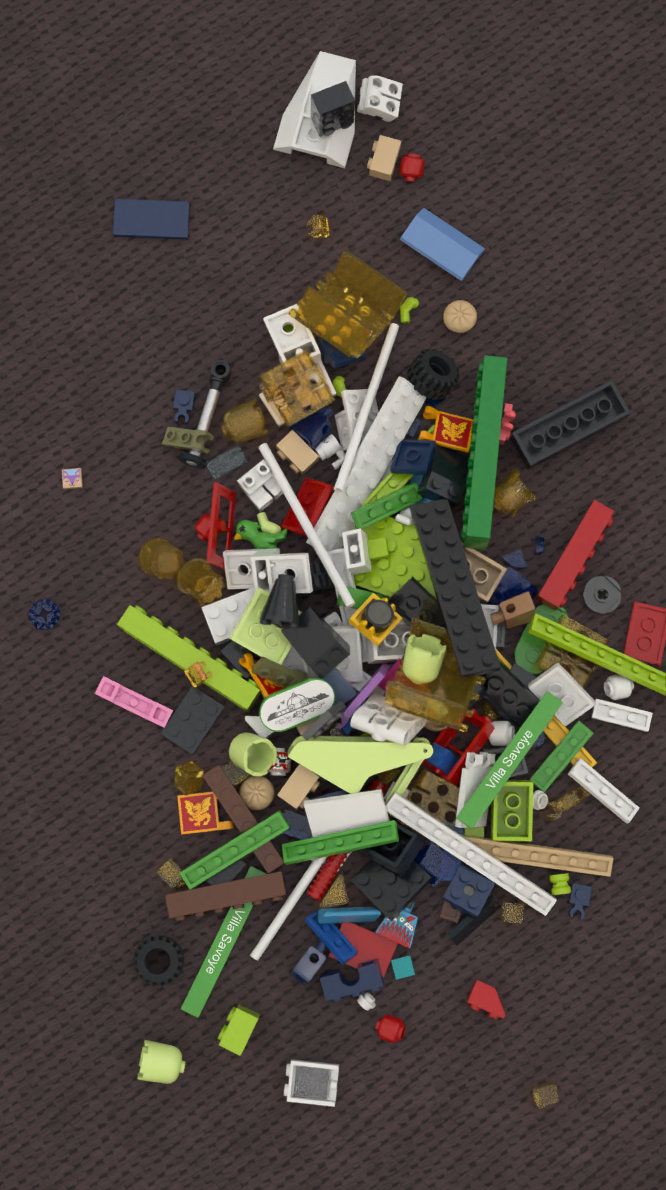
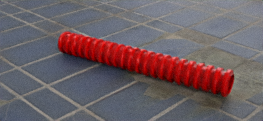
[306,780,388,901]

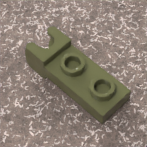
[162,427,214,454]
[252,657,308,688]

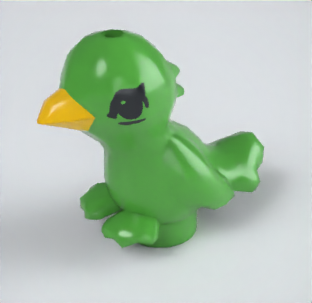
[234,520,288,549]

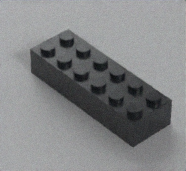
[510,380,630,470]

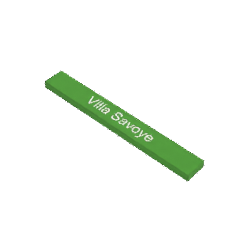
[456,691,563,830]
[181,866,267,1018]

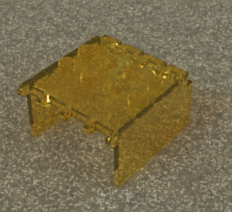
[289,249,407,358]
[384,617,486,732]

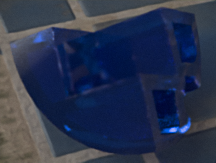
[486,567,538,609]

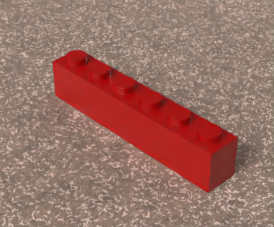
[536,500,614,611]

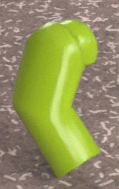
[400,297,419,324]
[332,376,347,398]

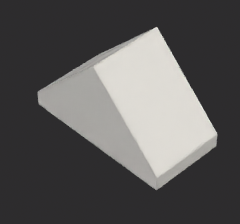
[245,716,274,739]

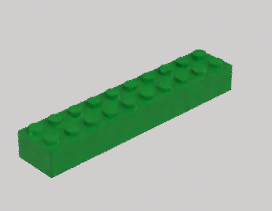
[460,355,507,550]

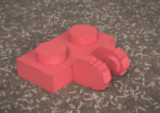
[499,403,516,445]

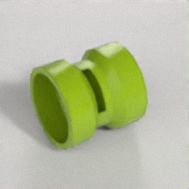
[549,873,571,895]

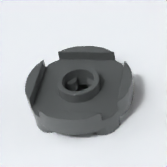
[582,576,621,615]

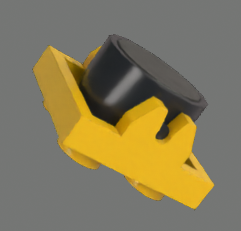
[348,593,403,647]

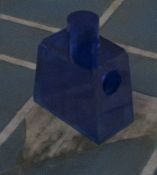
[286,405,334,450]

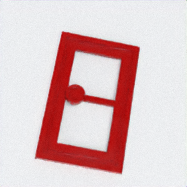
[207,482,236,570]

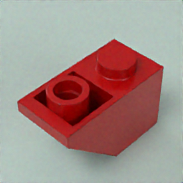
[466,979,505,1020]

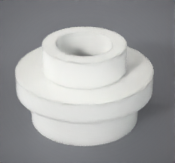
[533,790,548,810]
[357,992,376,1011]

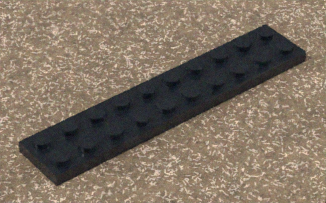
[410,499,501,679]
[388,576,540,732]

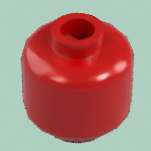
[399,153,425,182]
[195,512,222,542]
[375,1014,406,1044]

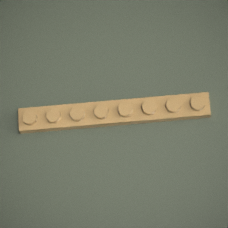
[460,834,613,877]

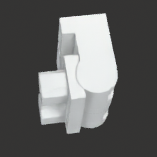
[357,76,403,122]
[237,459,283,512]

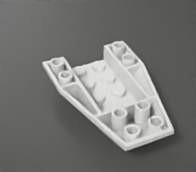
[273,51,356,168]

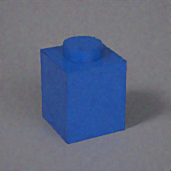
[425,742,458,775]

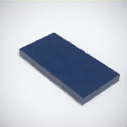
[113,199,190,240]

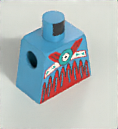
[375,901,418,948]

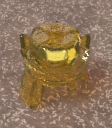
[494,468,537,517]
[138,538,184,580]
[177,558,224,606]

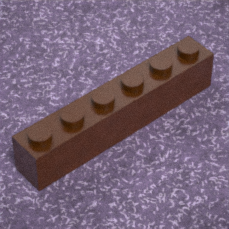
[202,764,284,874]
[165,871,287,921]

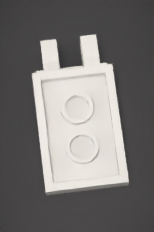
[455,752,495,828]

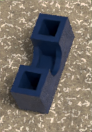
[320,959,384,1002]

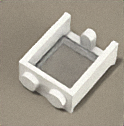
[284,1059,339,1107]

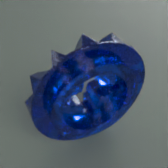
[29,599,60,630]

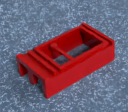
[422,708,495,786]

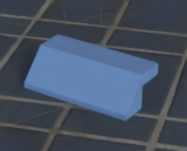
[400,208,485,281]

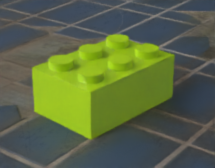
[490,780,533,841]
[217,1004,260,1056]

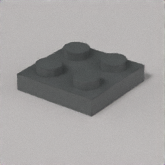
[302,701,346,741]

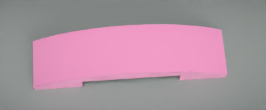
[95,676,173,728]

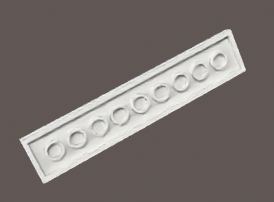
[306,377,426,551]

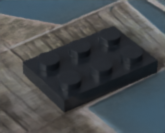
[160,686,225,755]

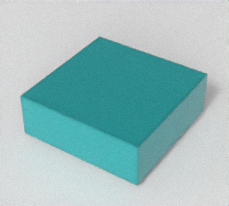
[391,955,415,980]

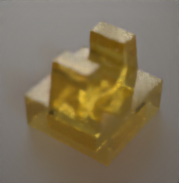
[307,214,330,238]
[184,661,212,688]

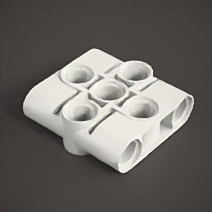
[350,693,429,746]

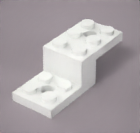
[263,303,337,410]
[223,548,313,593]

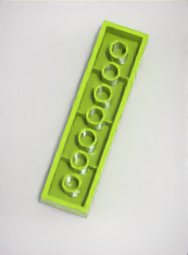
[117,605,261,713]

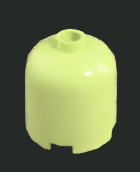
[402,634,446,684]
[229,732,277,777]
[137,1040,185,1084]

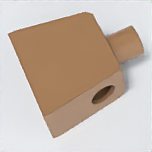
[490,591,535,628]

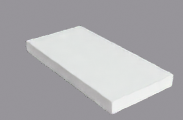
[304,789,389,837]

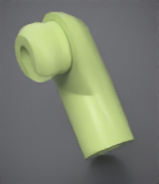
[257,512,281,535]

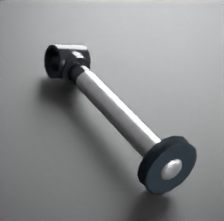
[178,360,231,468]

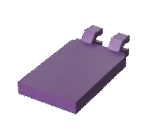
[333,662,390,729]

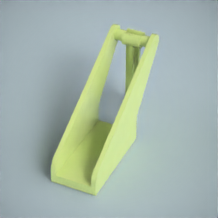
[287,736,433,818]

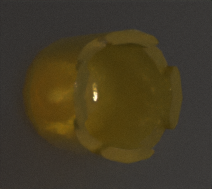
[221,399,269,443]

